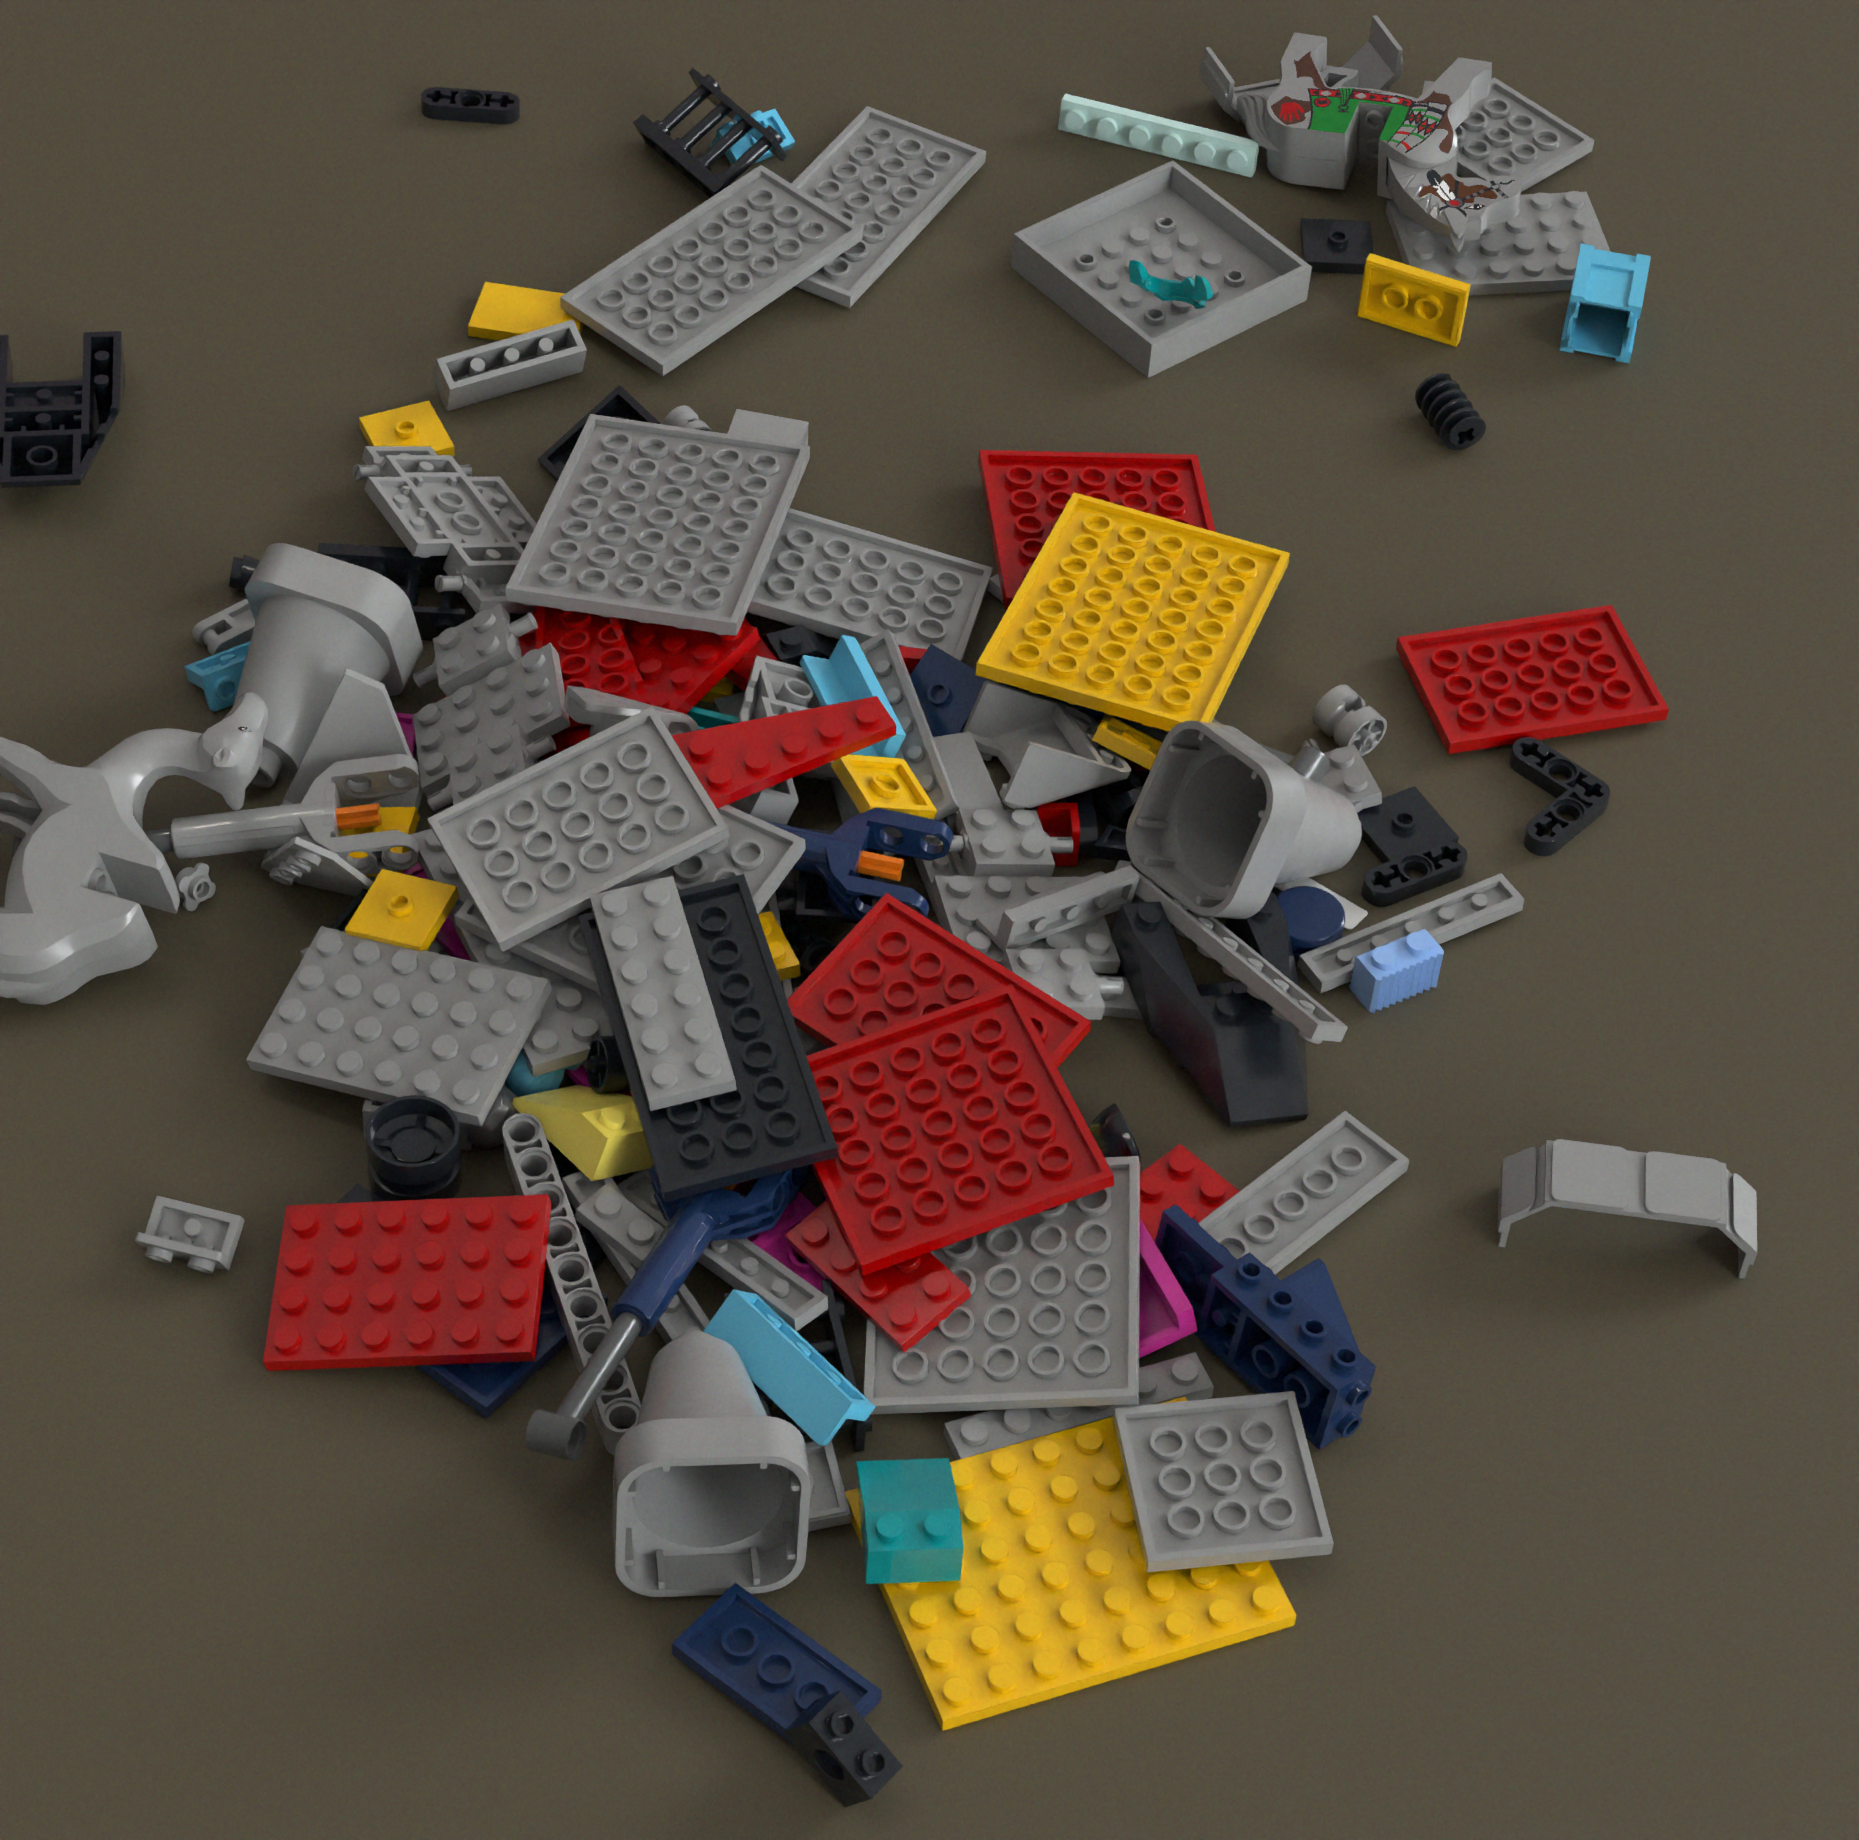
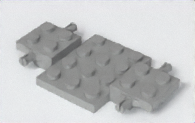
[353,446,537,614]
[413,603,570,812]
[931,809,1124,1020]

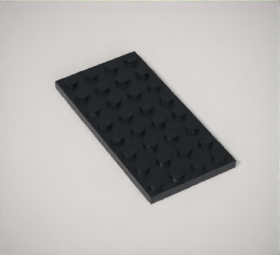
[578,874,838,1202]

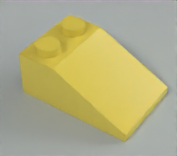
[512,1085,653,1181]

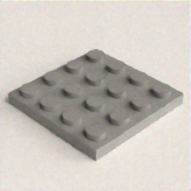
[1455,77,1594,192]
[1113,1391,1334,1572]

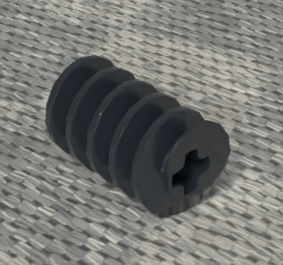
[1415,373,1486,450]

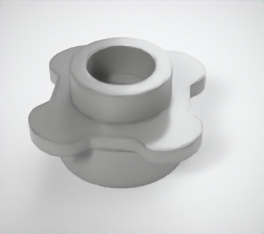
[175,863,216,911]

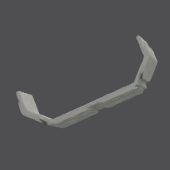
[1199,15,1403,125]
[1497,1139,1757,1279]

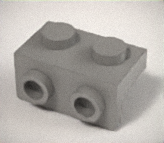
[135,1196,245,1274]

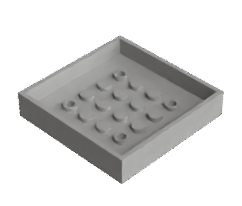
[1011,160,1312,378]

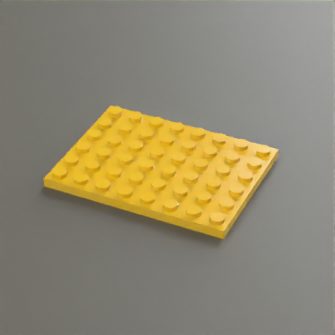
[975,492,1290,731]
[845,1396,1297,1731]

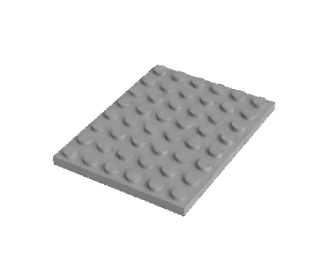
[506,414,810,636]

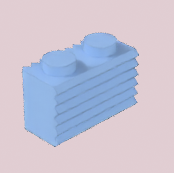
[1349,929,1444,1014]

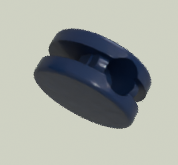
[1276,886,1345,962]

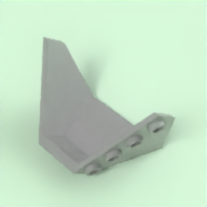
[260,668,423,897]

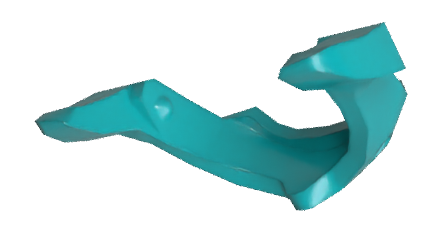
[1129,260,1213,309]

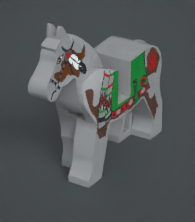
[1237,32,1521,252]

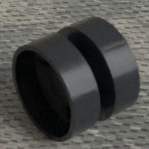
[366,1095,462,1201]

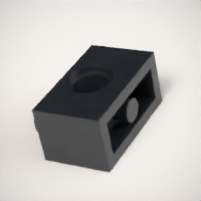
[784,1690,903,1807]

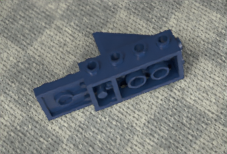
[1155,1204,1376,1450]

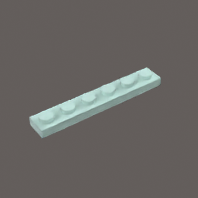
[1058,93,1260,178]

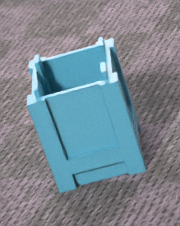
[1559,243,1651,363]

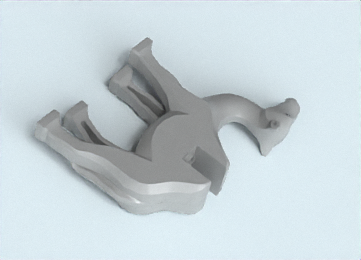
[0,692,269,1005]

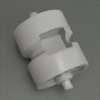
[1312,685,1387,756]

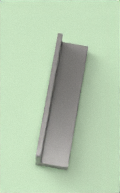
[976,865,1140,952]

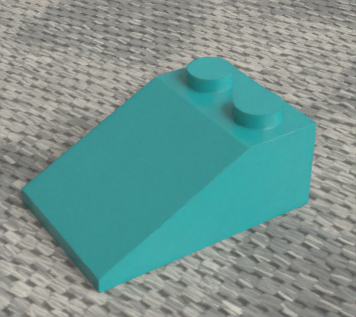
[856,1458,964,1584]

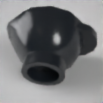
[1090,1103,1141,1164]

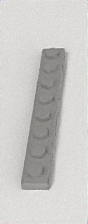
[1114,860,1348,1044]

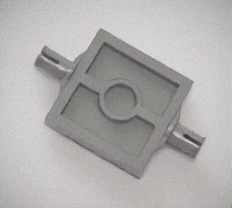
[1301,739,1382,826]

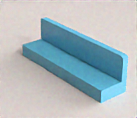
[800,635,906,758]
[704,1289,875,1446]

